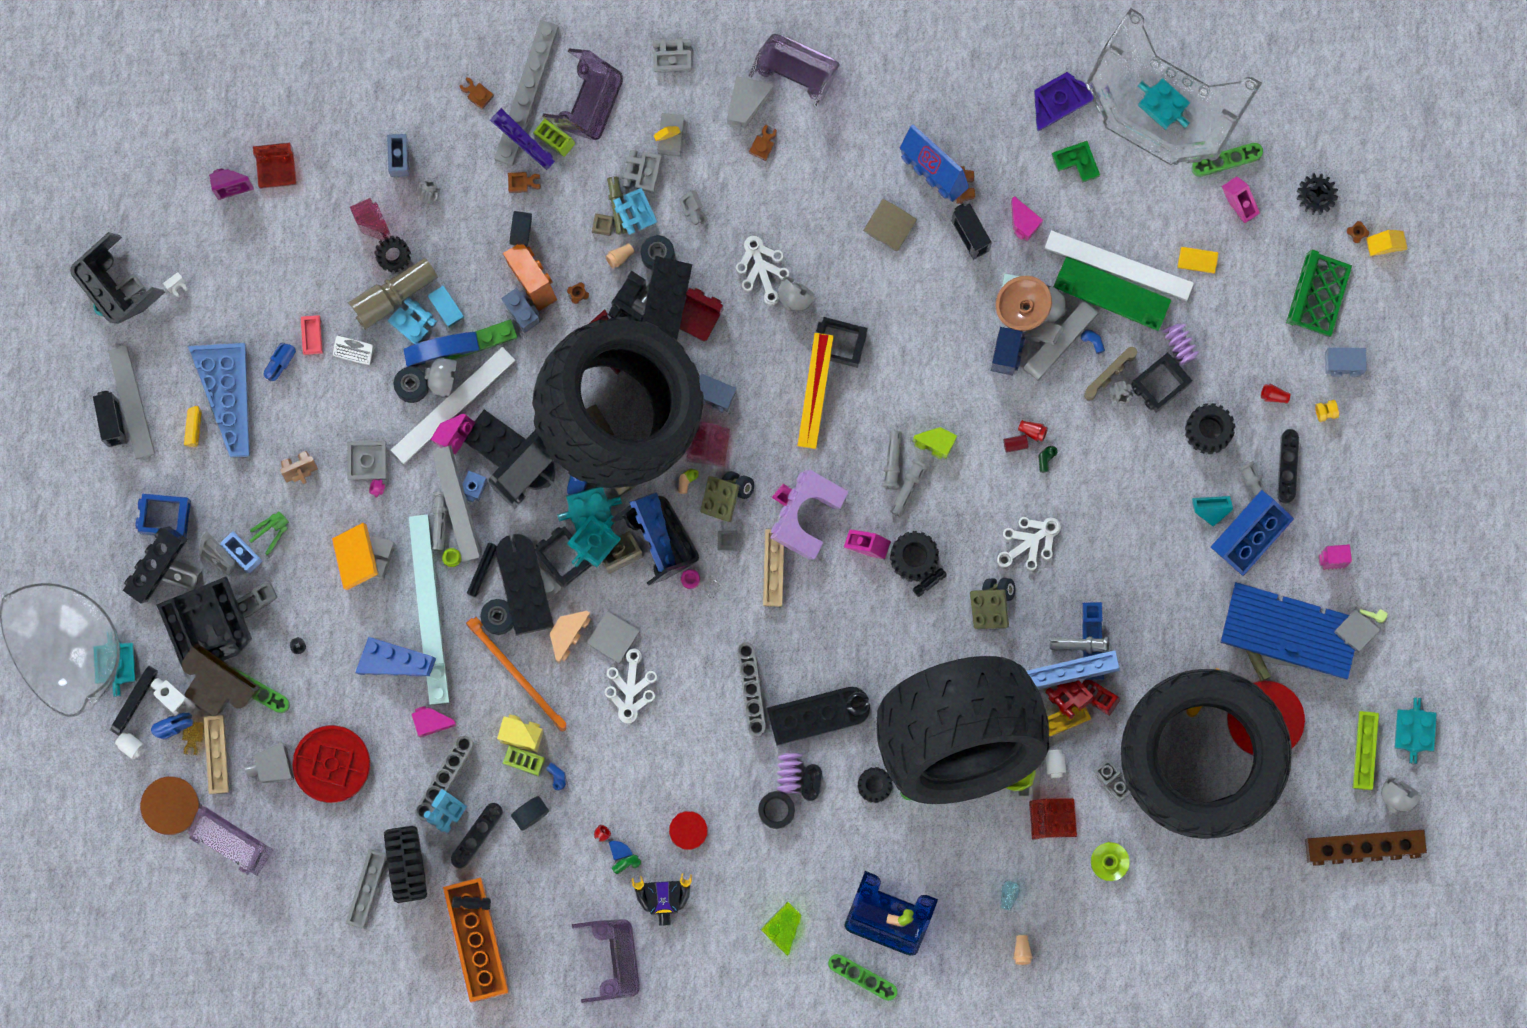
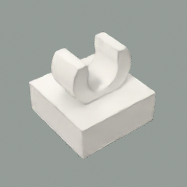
[163,272,187,297]

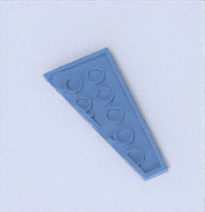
[188,343,250,458]

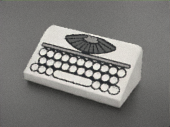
[333,336,375,366]

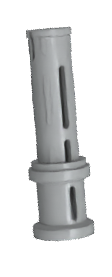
[882,430,902,489]
[890,459,929,517]
[1238,461,1268,496]
[432,492,449,551]
[1050,636,1109,654]

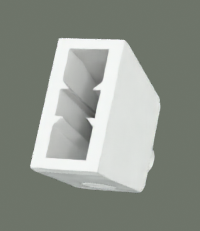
[151,678,196,715]

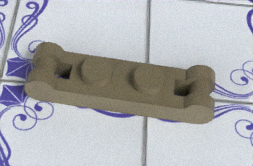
[1084,347,1137,401]

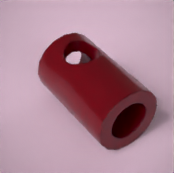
[1003,435,1029,453]

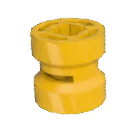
[1315,400,1339,422]

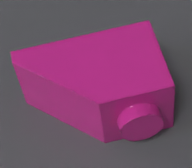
[1221,176,1260,223]
[1011,196,1043,241]
[844,529,891,559]
[411,706,457,738]

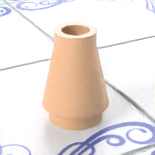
[605,243,635,269]
[1013,935,1033,965]

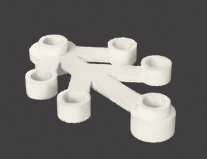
[736,236,789,307]
[997,517,1061,571]
[605,649,657,724]

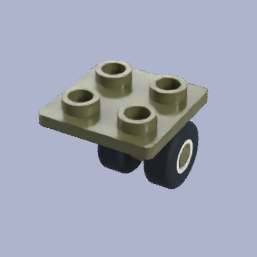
[700,471,754,522]
[970,578,1016,629]

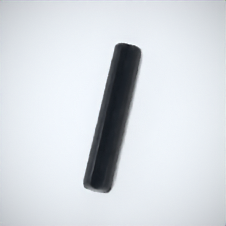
[467,543,497,597]

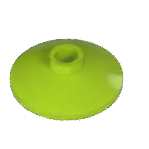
[1091,842,1130,881]

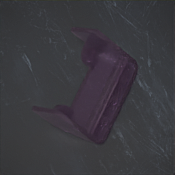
[749,34,840,108]
[542,48,623,140]
[188,804,274,876]
[571,919,640,1004]

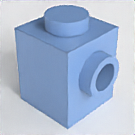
[462,470,488,502]

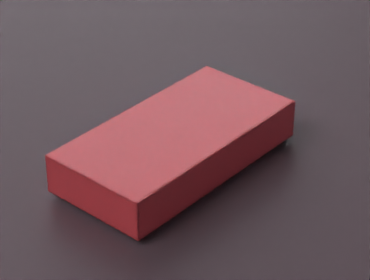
[301,315,323,355]

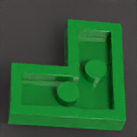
[1051,141,1100,183]

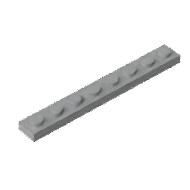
[494,20,559,166]

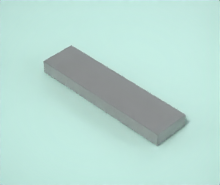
[345,849,387,929]

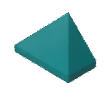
[1192,496,1233,527]

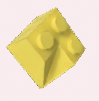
[497,714,544,753]

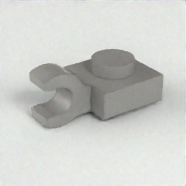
[679,190,707,225]

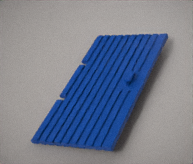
[1220,582,1355,680]

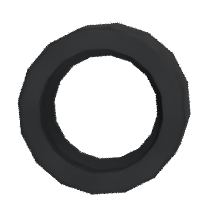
[758,791,795,829]

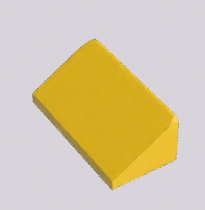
[1177,247,1219,274]
[184,406,202,447]

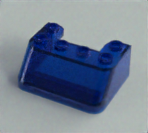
[844,871,938,956]

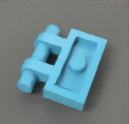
[613,188,657,235]
[387,297,437,345]
[424,789,467,833]

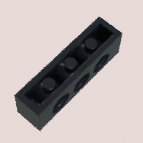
[122,526,188,604]

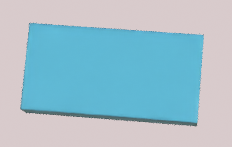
[427,286,464,328]

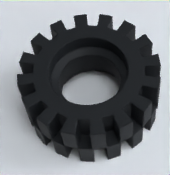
[374,236,411,273]
[857,767,893,803]

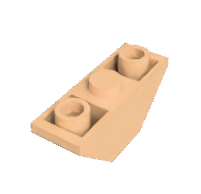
[550,611,591,664]

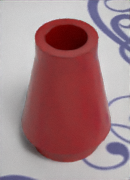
[1261,383,1291,404]
[1018,420,1048,442]

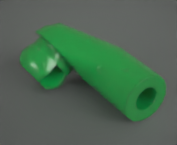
[612,854,642,874]

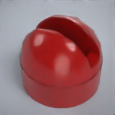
[594,825,611,842]

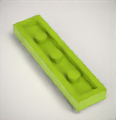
[1352,711,1379,791]

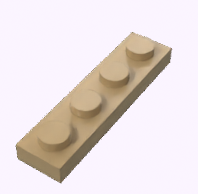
[763,529,784,607]
[204,715,229,795]

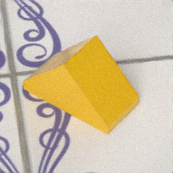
[1366,230,1408,257]

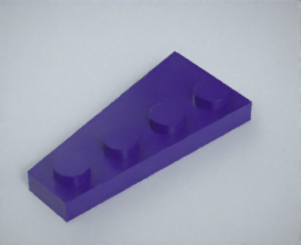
[490,108,555,170]

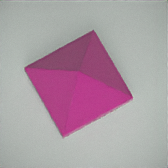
[772,484,792,506]

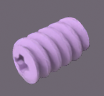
[1163,324,1199,366]
[777,753,803,794]

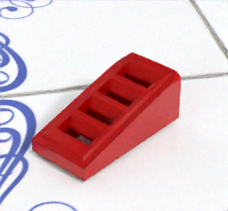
[1082,680,1120,716]

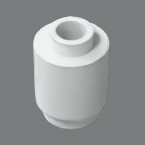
[115,732,145,760]
[1045,750,1066,778]

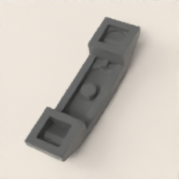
[237,580,278,619]

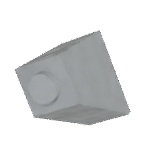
[727,76,773,129]

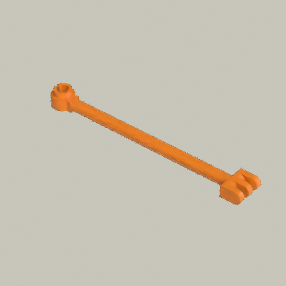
[466,617,566,732]

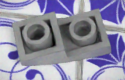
[1023,322,1063,345]
[1094,759,1131,803]

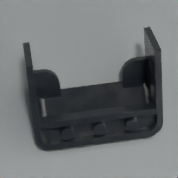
[70,232,165,324]
[489,429,554,509]
[611,496,699,586]

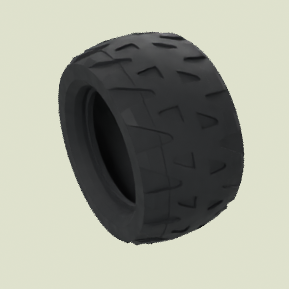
[532,317,704,488]
[876,656,1050,804]
[1121,669,1292,839]

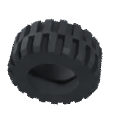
[384,825,427,903]

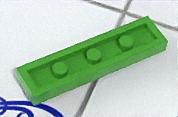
[444,319,517,360]

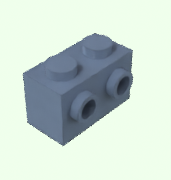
[501,287,540,333]

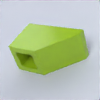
[912,427,957,459]

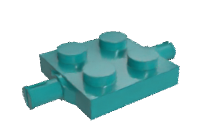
[1137,78,1191,130]
[557,487,622,532]
[567,515,621,568]
[94,631,136,697]
[1394,697,1437,764]

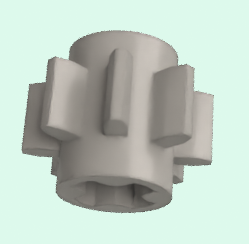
[416,180,441,204]
[1109,380,1133,405]

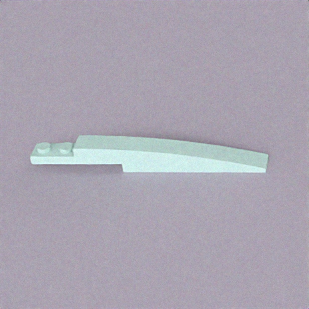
[409,514,450,705]

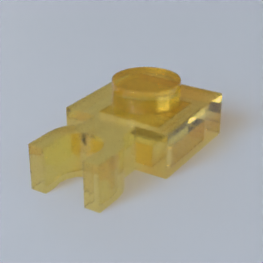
[182,722,204,756]

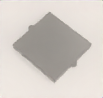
[1334,609,1380,653]

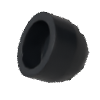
[290,637,306,654]

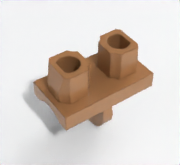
[280,451,318,484]

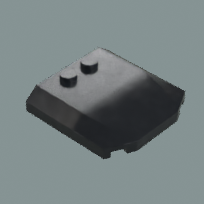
[156,576,252,667]

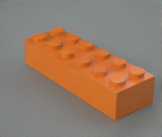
[443,877,510,1003]

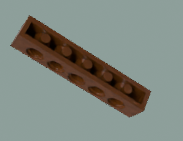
[1305,829,1427,866]

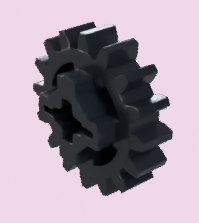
[1296,173,1338,215]

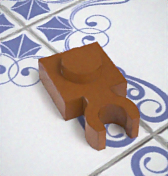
[459,77,494,110]
[749,125,777,161]
[508,172,541,193]

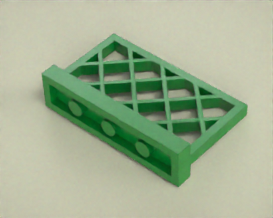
[1286,249,1352,337]

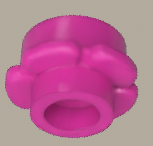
[369,479,385,497]

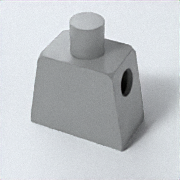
[245,742,294,783]

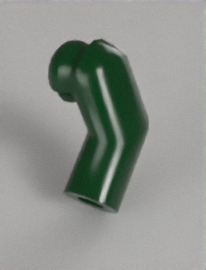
[1038,446,1058,473]

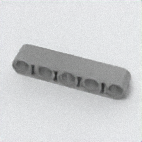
[1024,301,1099,380]
[738,642,765,738]
[415,735,474,822]

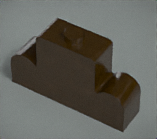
[182,644,260,716]

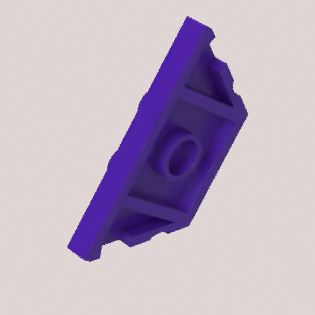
[1034,72,1101,132]

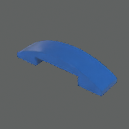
[403,332,480,367]
[1082,602,1104,680]

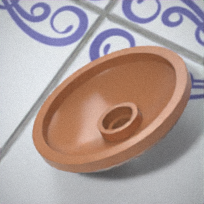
[996,276,1052,331]

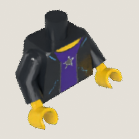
[631,873,692,926]

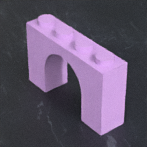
[770,470,849,560]

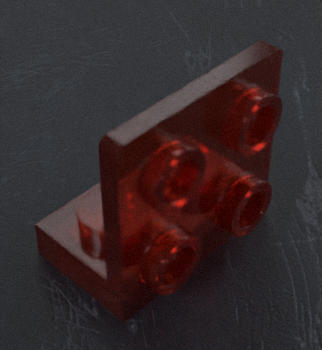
[253,142,296,189]
[1029,798,1077,840]

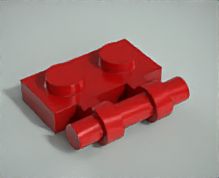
[1045,680,1095,719]

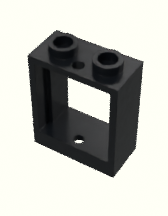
[951,203,992,260]
[811,317,868,368]
[1131,352,1193,413]
[93,391,127,447]
[535,526,593,588]

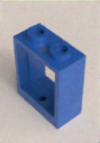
[135,494,191,538]

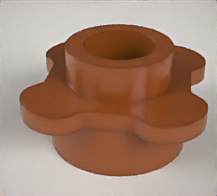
[1347,221,1369,243]
[567,282,589,304]

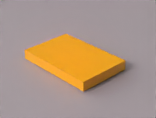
[332,523,378,590]

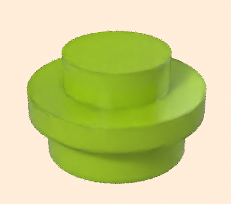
[442,548,462,567]

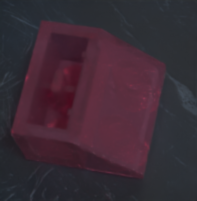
[350,198,390,241]
[686,422,730,467]

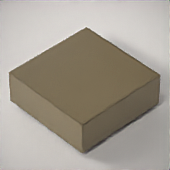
[592,213,614,236]

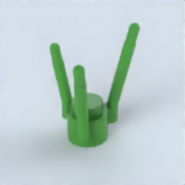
[249,511,289,555]

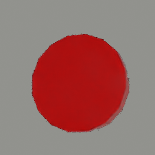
[669,811,708,850]

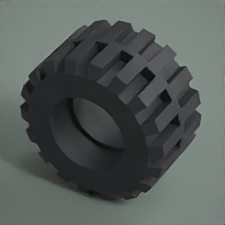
[1185,403,1235,454]
[890,531,939,582]

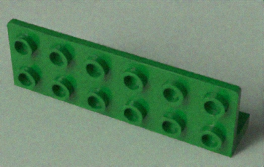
[1053,257,1171,331]

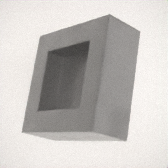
[718,531,737,551]

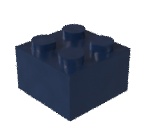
[990,327,1025,376]

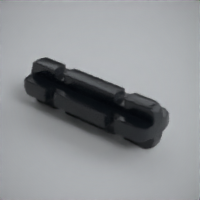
[913,568,947,597]
[452,896,491,910]

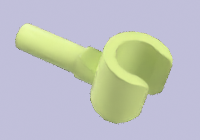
[1360,609,1388,623]

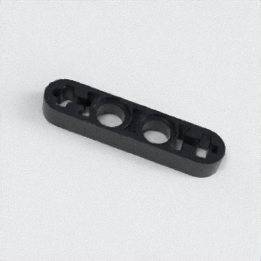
[1277,429,1299,504]
[110,666,158,736]
[451,803,503,869]

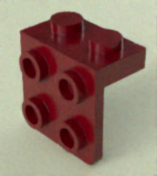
[680,288,724,342]

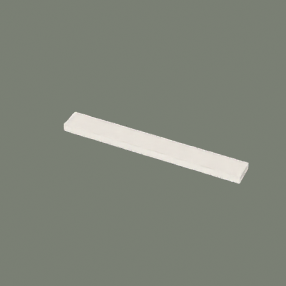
[1044,230,1194,301]
[391,347,516,464]

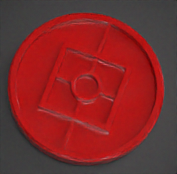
[1227,681,1305,756]
[292,725,371,803]

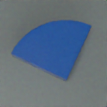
[609,841,633,861]

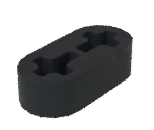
[802,764,822,801]

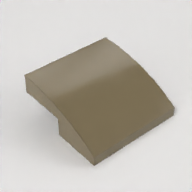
[863,199,917,251]

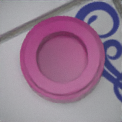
[681,569,700,589]

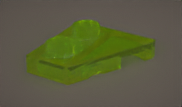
[760,901,802,956]

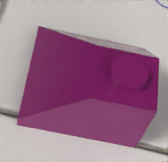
[209,168,254,200]

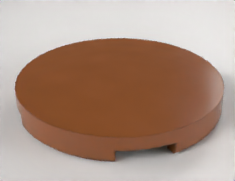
[140,776,200,835]

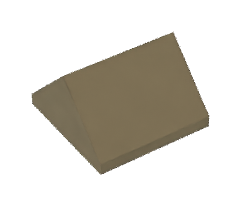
[602,531,643,574]

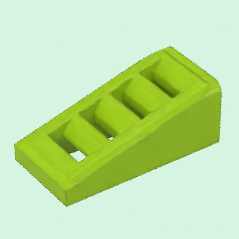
[533,118,575,157]
[502,745,545,777]

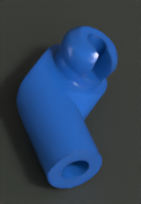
[1080,330,1105,354]
[546,762,566,791]

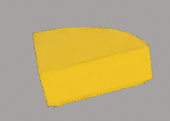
[653,126,681,141]

